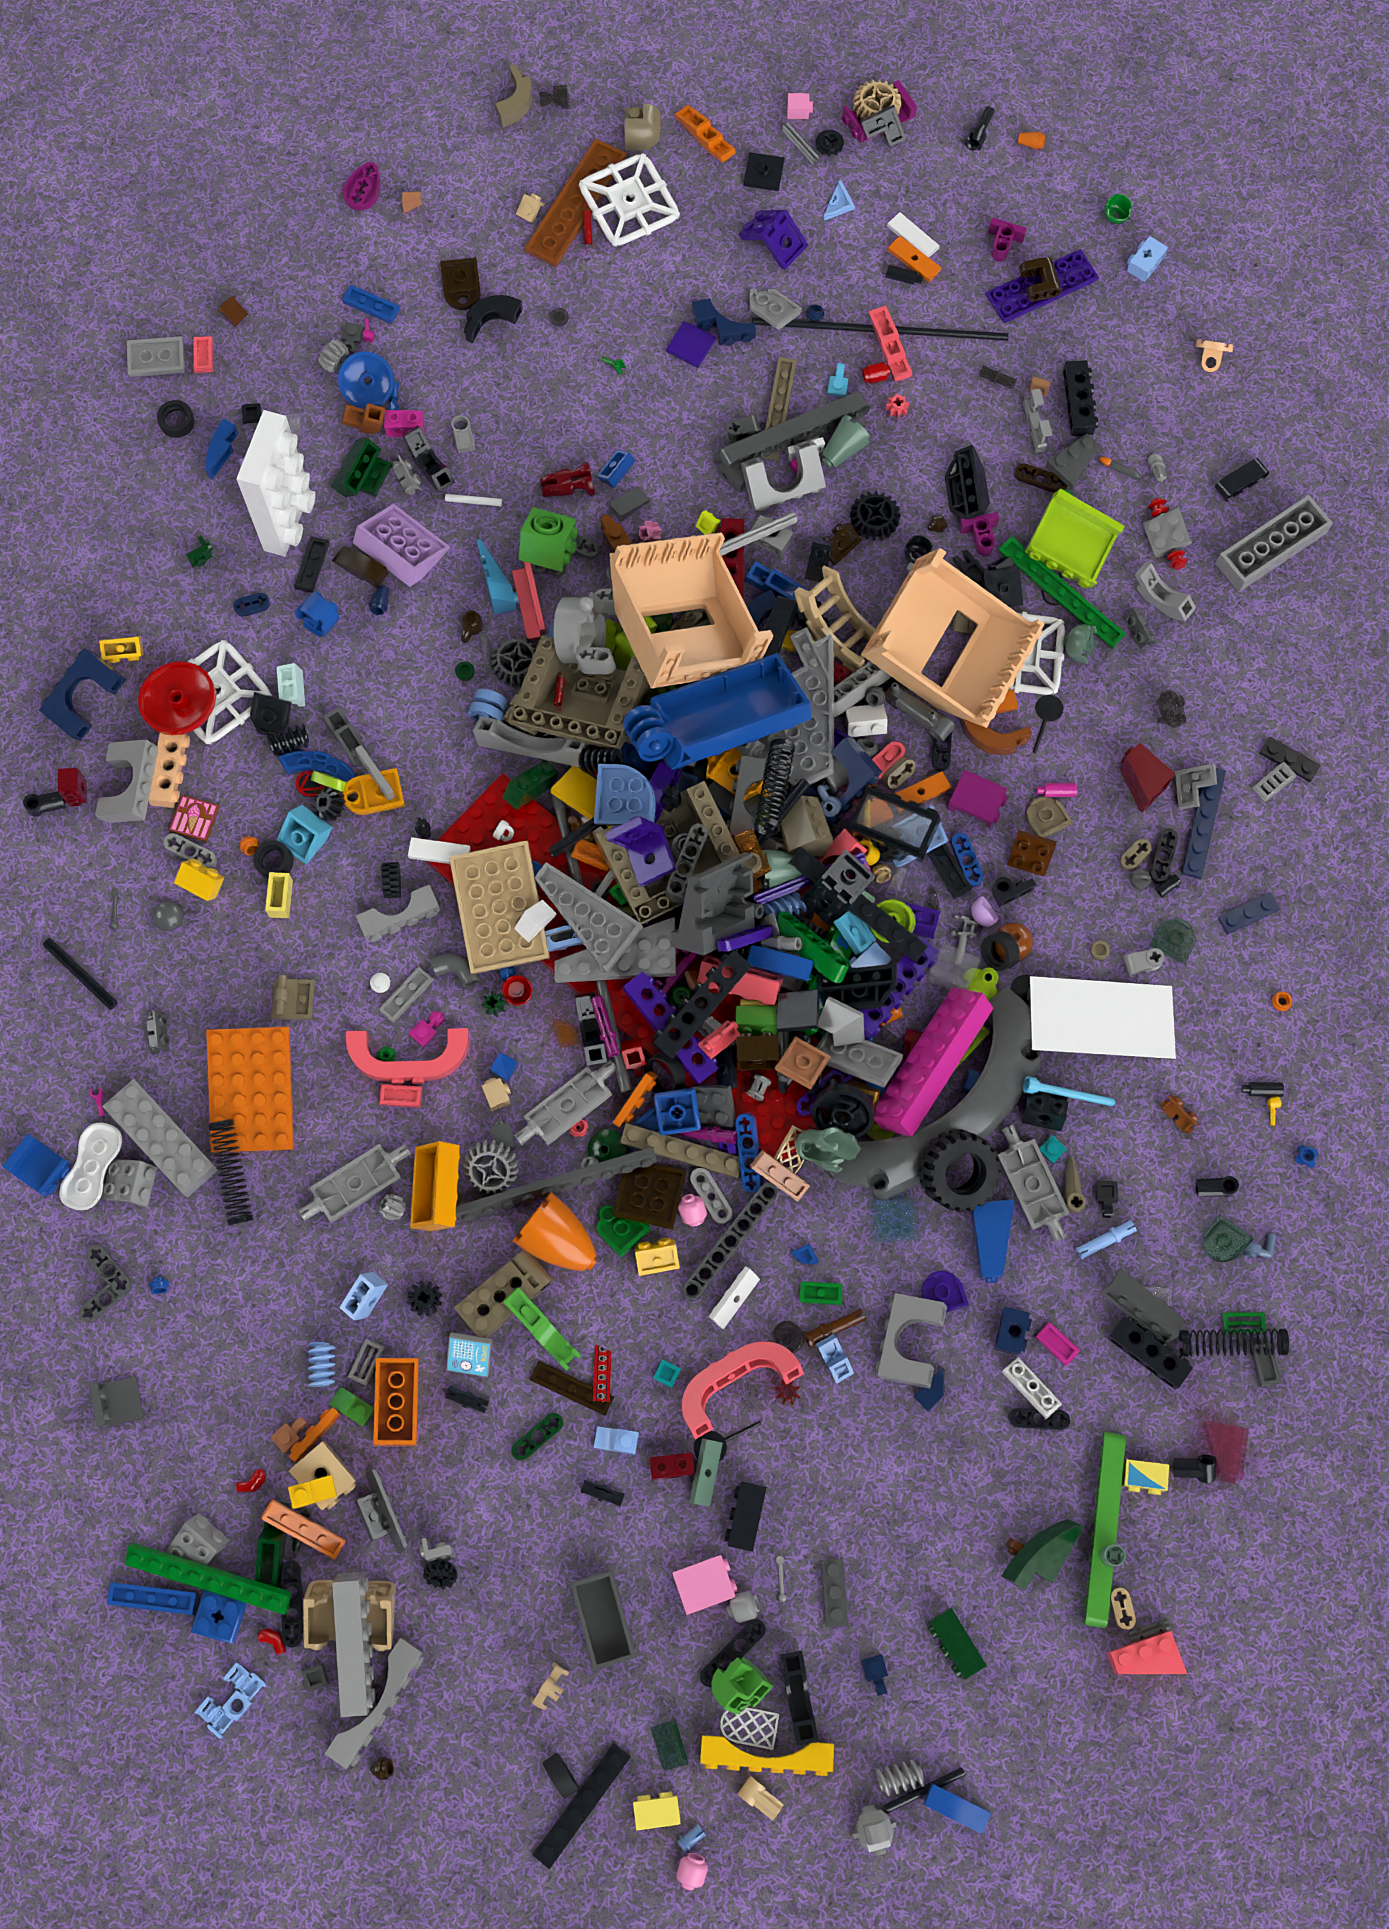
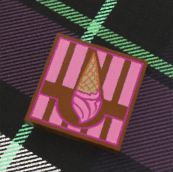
[169,795,220,842]

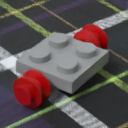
[1143,498,1192,570]

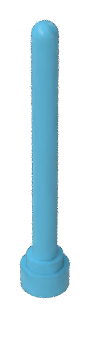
[1023,1076,1115,1106]

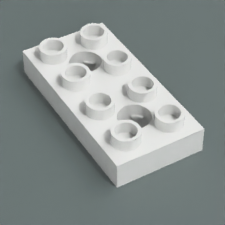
[237,410,315,557]

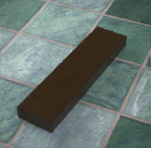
[530,1361,614,1416]

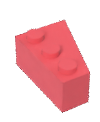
[1106,1631,1187,1674]

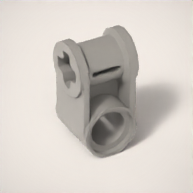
[1123,948,1165,977]

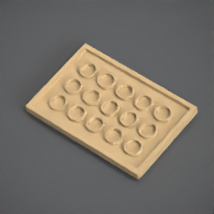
[449,841,550,974]

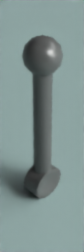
[111,889,119,929]

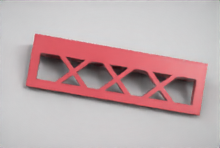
[512,562,546,641]

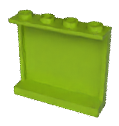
[1025,489,1125,588]

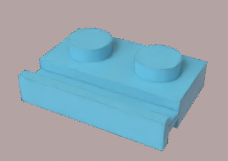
[834,911,876,955]

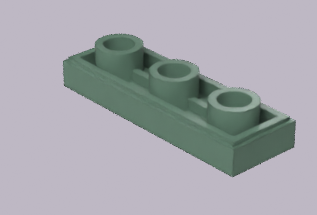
[689,1439,723,1507]

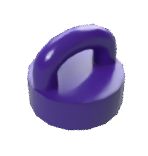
[718,1141,738,1154]

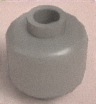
[727,1591,760,1623]

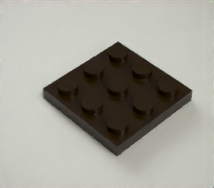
[613,1164,687,1230]

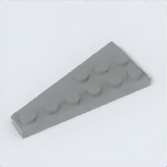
[534,862,643,974]
[555,917,676,983]

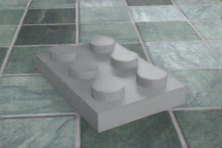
[127,336,185,377]

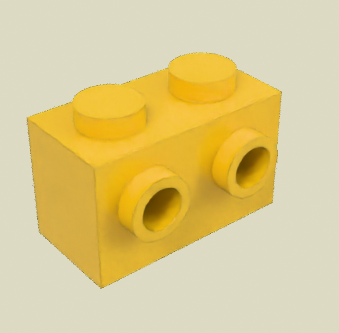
[99,636,144,663]
[174,859,224,901]

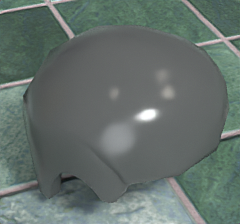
[153,901,185,931]

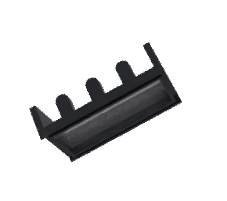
[847,786,941,863]

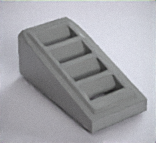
[1252,762,1296,803]

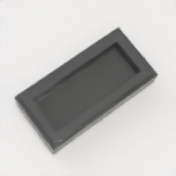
[1251,1342,1282,1387]

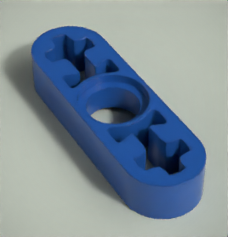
[951,833,983,887]

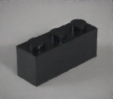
[724,1482,767,1552]

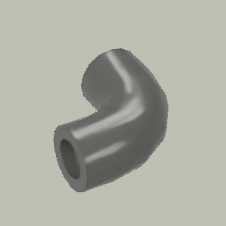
[429,953,481,988]

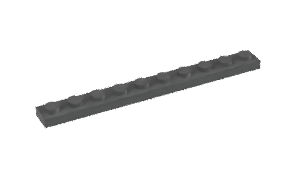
[456,1147,657,1221]

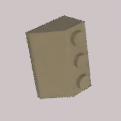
[774,795,833,857]

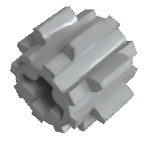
[379,1194,406,1221]

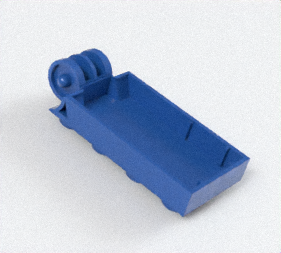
[623,653,811,770]

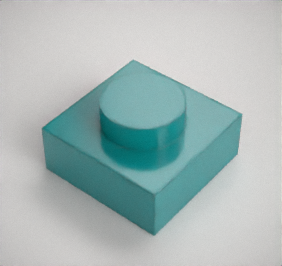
[1039,1135,1067,1164]
[653,1359,681,1388]

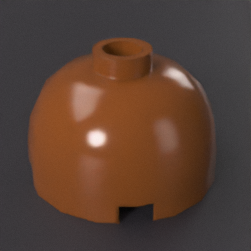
[994,922,1033,962]

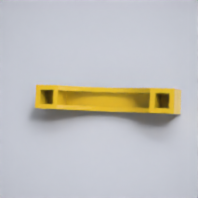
[700,1735,834,1776]

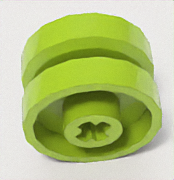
[871,899,916,943]

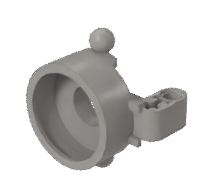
[554,589,616,674]

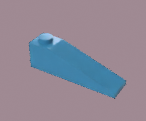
[477,539,519,615]

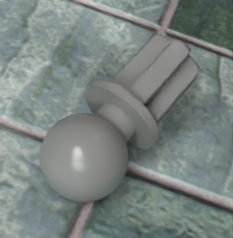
[1148,454,1167,482]

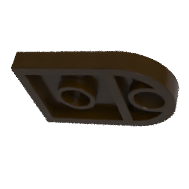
[440,257,481,310]

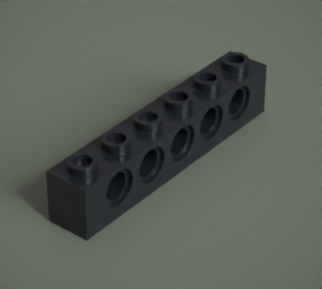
[651,950,752,1060]

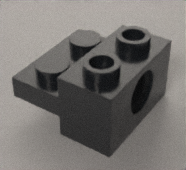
[1021,1091,1068,1131]

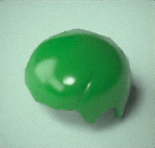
[1104,194,1133,224]

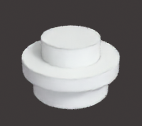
[370,973,390,993]

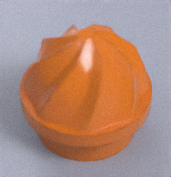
[240,835,259,856]

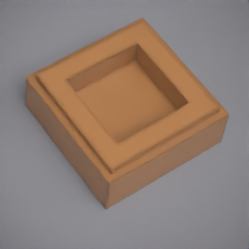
[1029,376,1051,396]

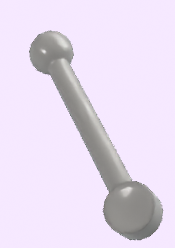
[776,1556,786,1602]

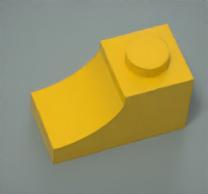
[288,1475,337,1509]

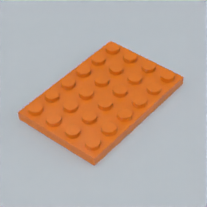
[206,1027,294,1153]

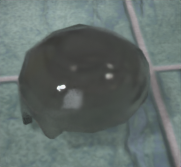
[772,1321,805,1354]

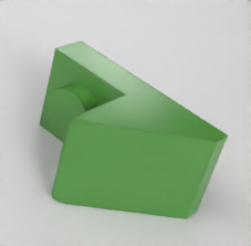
[329,1386,374,1427]

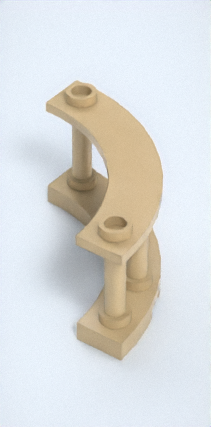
[794,566,876,673]

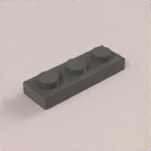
[821,1559,848,1627]

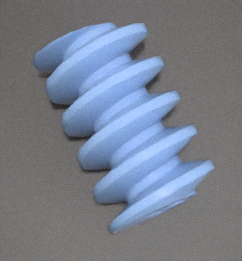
[308,1342,335,1387]

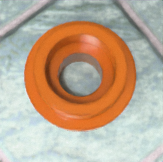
[1272,991,1292,1011]

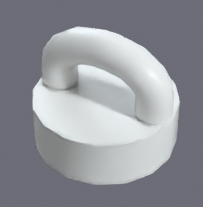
[493,820,514,841]

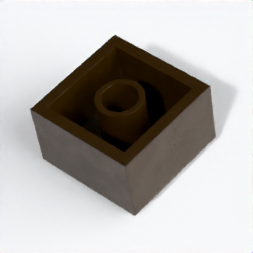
[736,1033,779,1071]

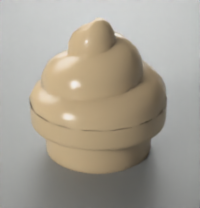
[871,863,891,883]

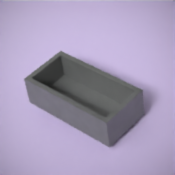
[570,1571,636,1670]

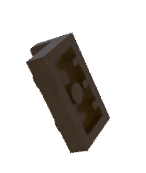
[822,523,862,566]

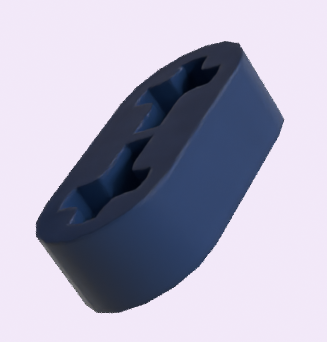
[233,593,270,617]

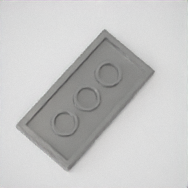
[816,1031,903,1087]

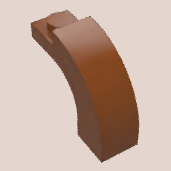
[961,719,1032,755]

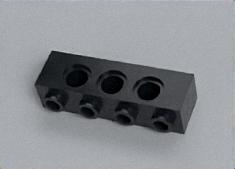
[1063,360,1098,436]
[1107,1316,1193,1390]

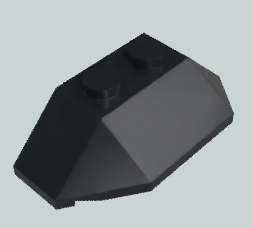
[945,445,990,519]
[817,964,898,1010]

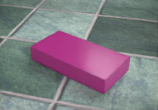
[1035,1322,1080,1366]

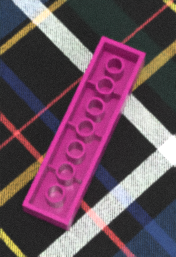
[874,987,993,1137]

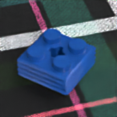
[654,1088,701,1135]
[191,1590,247,1644]

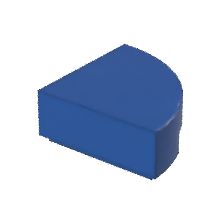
[791,1244,819,1265]

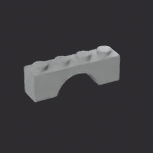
[356,885,440,942]

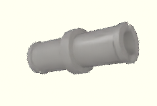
[761,936,802,952]

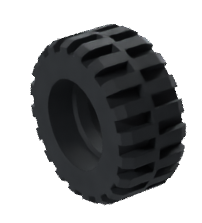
[918,1129,1002,1212]

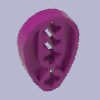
[343,162,380,210]

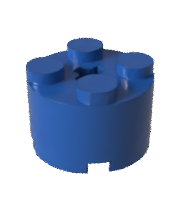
[295,591,339,637]

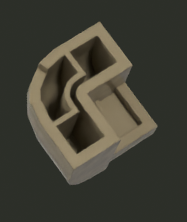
[625,103,661,151]

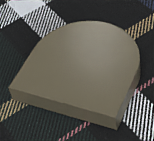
[1026,796,1073,838]

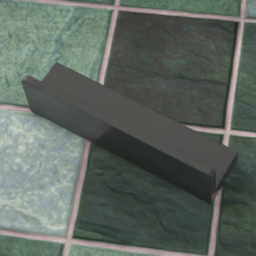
[1101,1268,1185,1344]

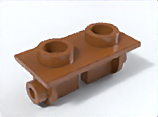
[1160,1095,1199,1134]

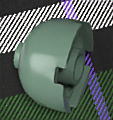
[1063,625,1097,664]

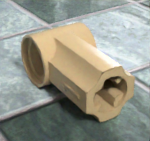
[737,1776,784,1821]

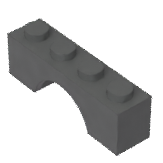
[727,756,766,840]

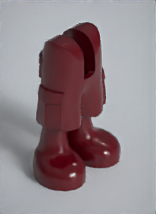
[540,462,595,497]

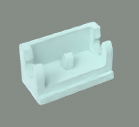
[277,663,305,707]

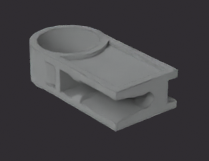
[451,415,475,454]

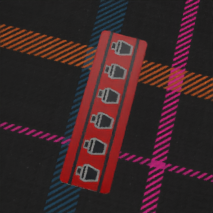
[593,1344,612,1402]

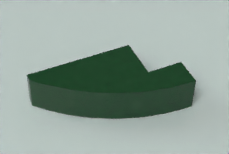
[255,1501,290,1588]
[1001,1519,1084,1590]

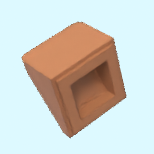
[402,192,422,213]
[684,971,699,994]

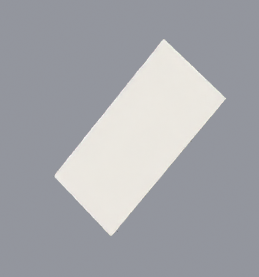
[1030,976,1176,1059]

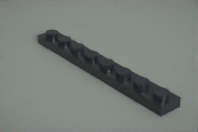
[789,847,928,962]

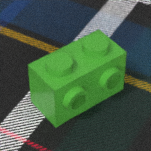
[736,1006,777,1036]

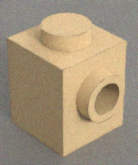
[482,1078,511,1112]

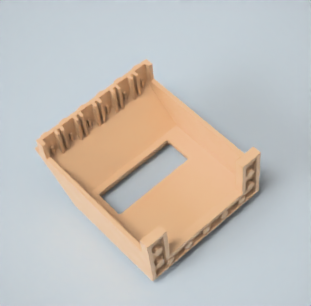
[609,533,773,688]
[861,548,1045,728]

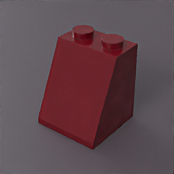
[1120,743,1175,813]

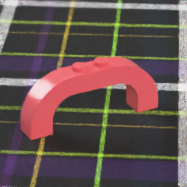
[346,1028,470,1085]
[682,1342,804,1440]

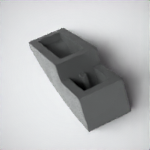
[322,706,371,765]

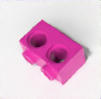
[384,410,425,437]

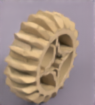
[853,79,901,120]

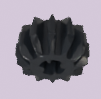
[312,788,346,821]
[407,1281,443,1317]

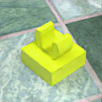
[695,510,721,535]

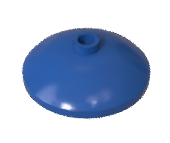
[338,351,394,409]

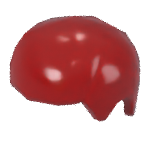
[502,975,533,1006]

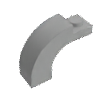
[1135,562,1196,621]

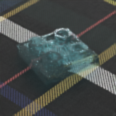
[872,1199,917,1243]

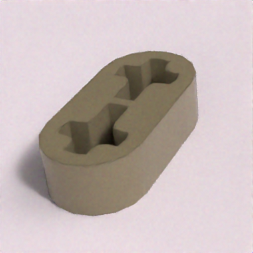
[882,757,916,789]
[1120,839,1151,871]

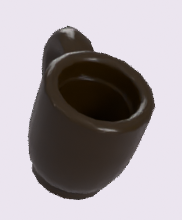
[461,610,483,643]

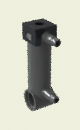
[885,680,955,742]

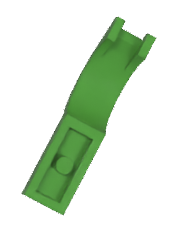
[502,1287,581,1371]

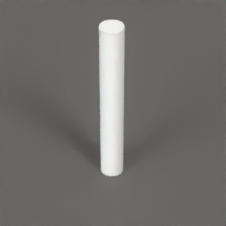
[445,494,502,507]

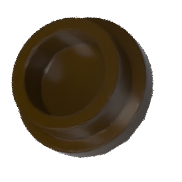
[927,514,948,533]
[370,1757,394,1780]

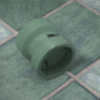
[1100,1544,1126,1567]

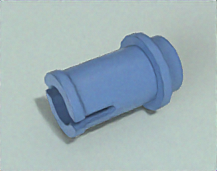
[677,1824,706,1852]

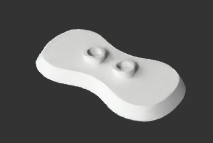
[59,1123,122,1210]

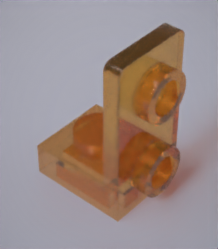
[734,828,772,879]

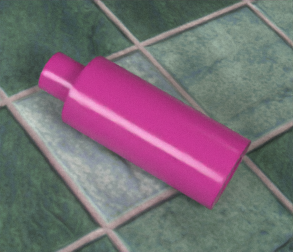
[1037,783,1077,797]

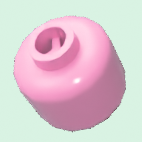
[678,1194,707,1226]
[676,1853,708,1890]

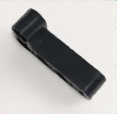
[763,595,797,658]

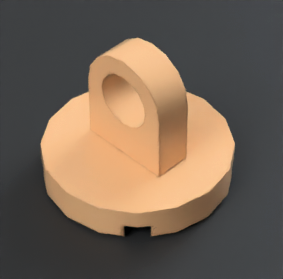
[1195,339,1234,372]

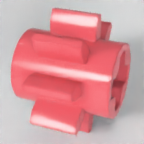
[886,394,909,419]

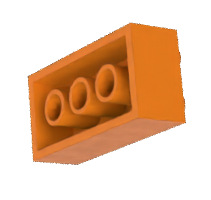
[373,1358,419,1447]

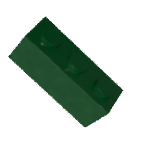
[331,438,381,497]
[502,760,559,810]
[927,1608,987,1680]

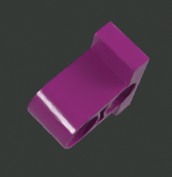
[988,217,1027,262]
[959,512,999,556]

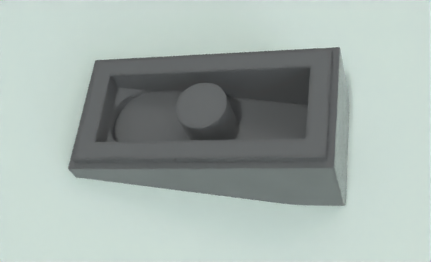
[609,487,650,522]

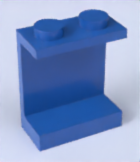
[2,1134,71,1198]

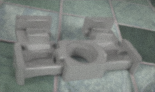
[1022,389,1052,454]

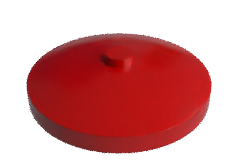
[138,661,216,735]

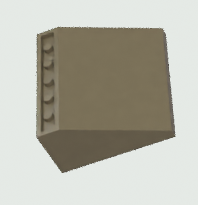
[508,635,656,749]
[592,781,740,924]

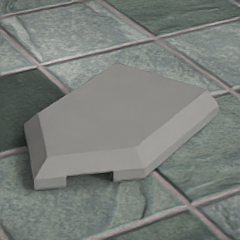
[750,289,802,330]

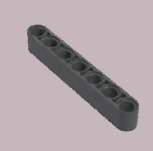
[683,1183,778,1301]

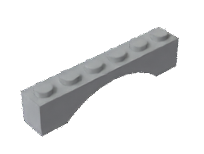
[473,716,590,767]
[325,1638,424,1769]

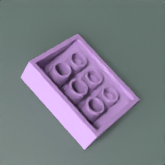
[353,504,450,587]

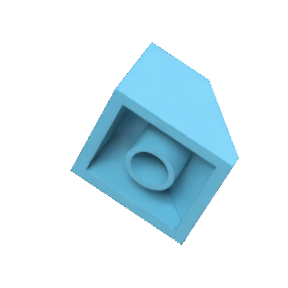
[277,805,332,864]

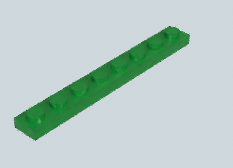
[998,536,1126,649]
[125,1542,291,1615]

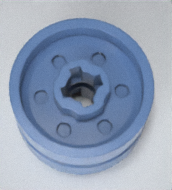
[468,689,509,722]

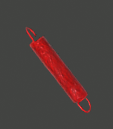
[583,204,593,252]
[553,672,565,710]

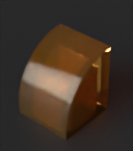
[553,1021,579,1048]

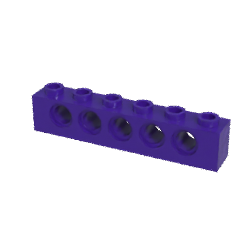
[859,936,939,1040]
[622,971,718,1084]

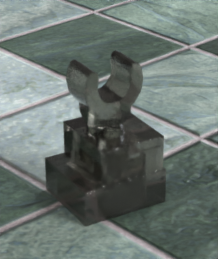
[539,84,569,109]

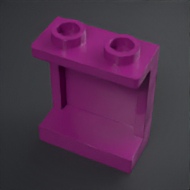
[947,770,1008,828]

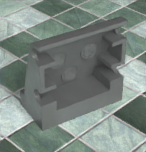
[672,852,755,955]

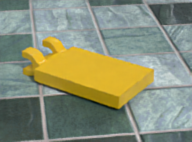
[550,766,613,828]

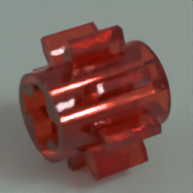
[775,1380,800,1406]

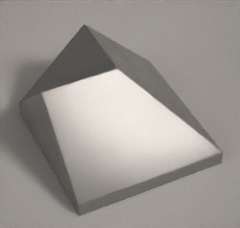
[818,996,865,1047]

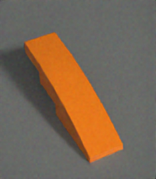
[674,105,736,163]

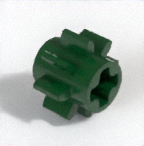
[481,991,508,1017]

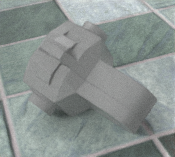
[852,1804,897,1856]

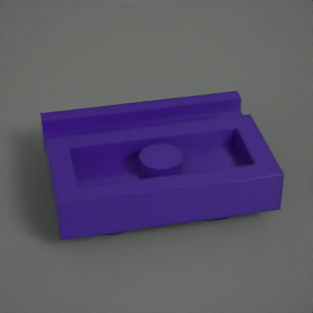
[904,902,940,939]

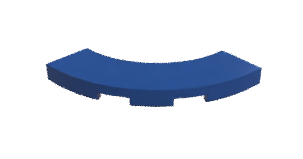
[278,750,357,782]

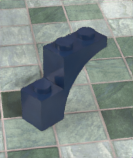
[692,298,756,346]

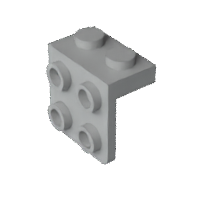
[102,1159,157,1207]
[166,1513,230,1566]

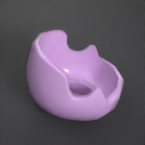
[971,896,998,927]

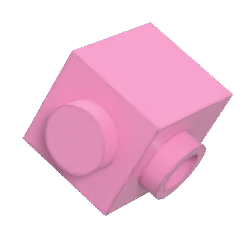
[787,93,813,119]

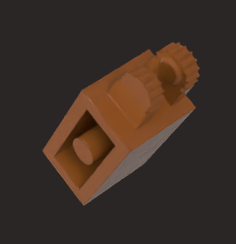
[601,514,632,553]

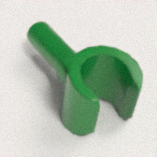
[602,357,626,374]

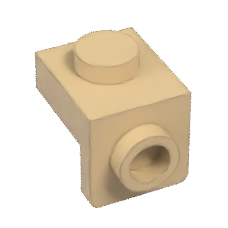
[516,193,545,223]

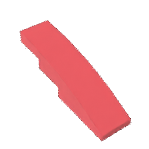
[869,305,912,382]

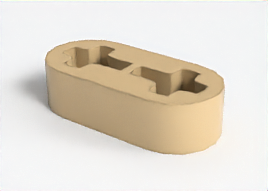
[1110,1588,1136,1630]

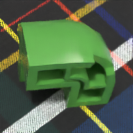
[711,1657,774,1714]

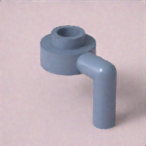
[817,783,841,817]
[1239,1233,1276,1259]

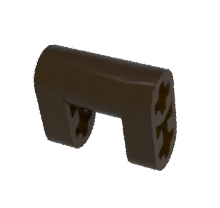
[1019,257,1062,302]

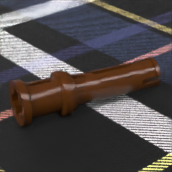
[803,1309,866,1349]

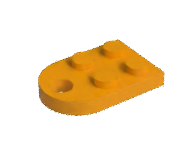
[342,768,405,815]

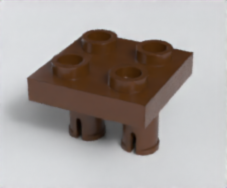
[1007,830,1057,877]

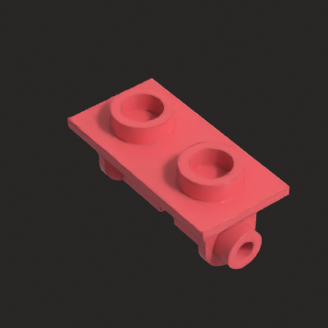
[697,1020,741,1059]

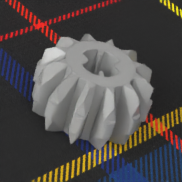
[318,340,349,373]

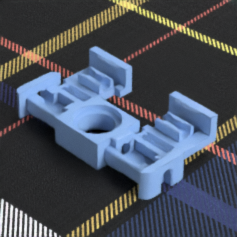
[195,1663,267,1738]

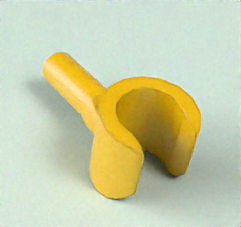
[1267,1097,1281,1126]

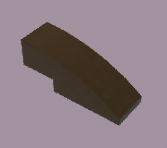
[332,547,388,588]

